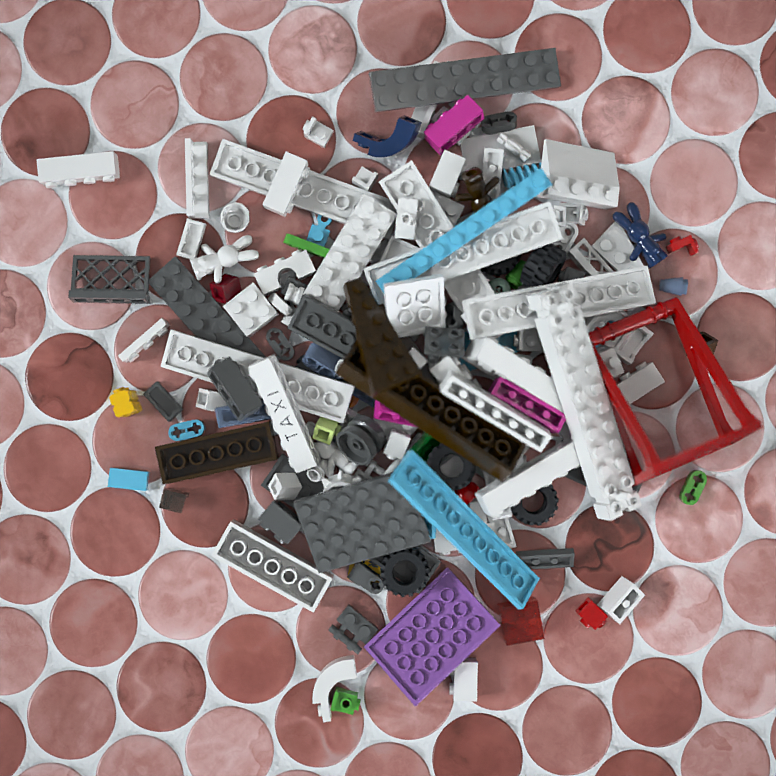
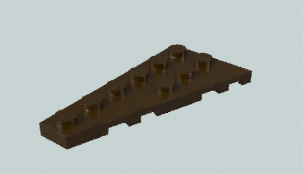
[343,277,422,397]

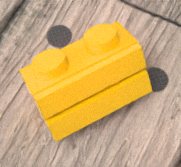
[109,387,143,417]

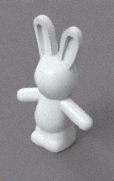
[190,235,259,283]
[306,422,358,478]

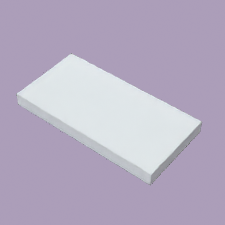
[460,125,541,171]

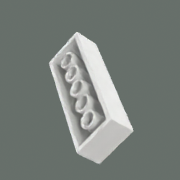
[303,194,397,311]
[462,336,564,413]
[211,519,333,613]

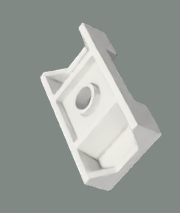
[584,310,654,365]

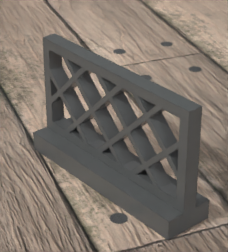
[68,255,151,304]

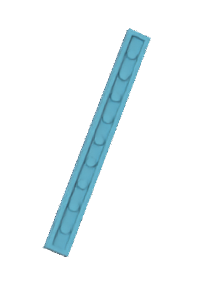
[376,168,553,293]

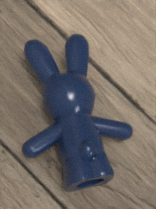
[612,202,668,269]

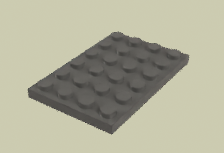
[293,472,431,573]

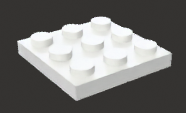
[384,274,446,337]

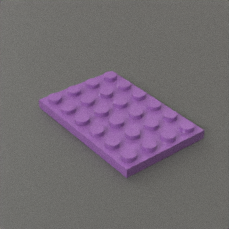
[364,567,501,706]

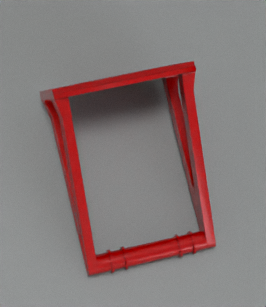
[588,297,763,487]

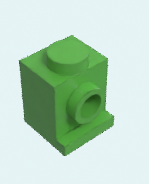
[331,687,361,715]

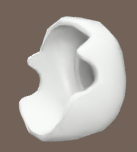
[220,202,249,233]

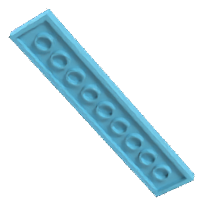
[388,450,540,610]

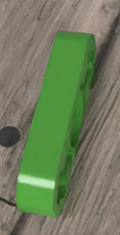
[283,233,330,259]

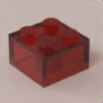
[497,597,545,646]

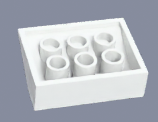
[538,139,620,210]

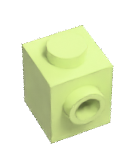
[312,416,342,445]

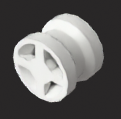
[284,283,305,306]

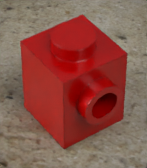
[575,597,608,630]

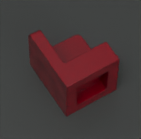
[209,274,242,304]

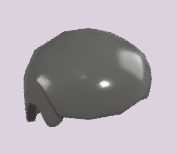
[445,303,465,329]

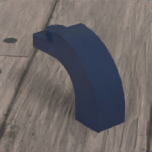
[352,115,422,157]

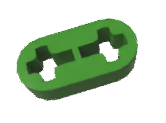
[679,470,707,505]

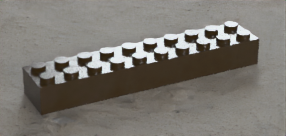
[335,340,527,482]

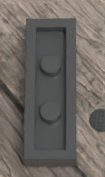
[516,548,575,569]

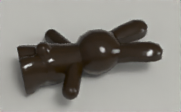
[455,167,499,213]

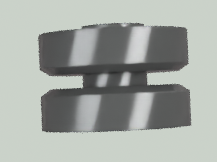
[336,415,387,465]

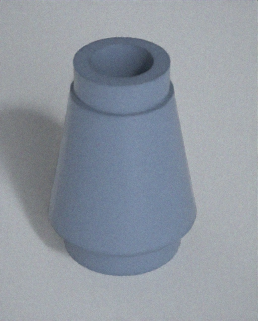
[659,277,688,296]

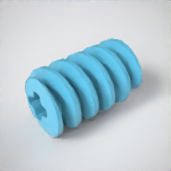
[502,162,541,190]

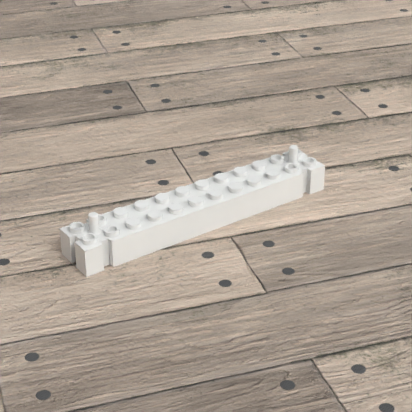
[527,282,642,521]

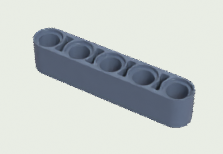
[302,343,375,408]

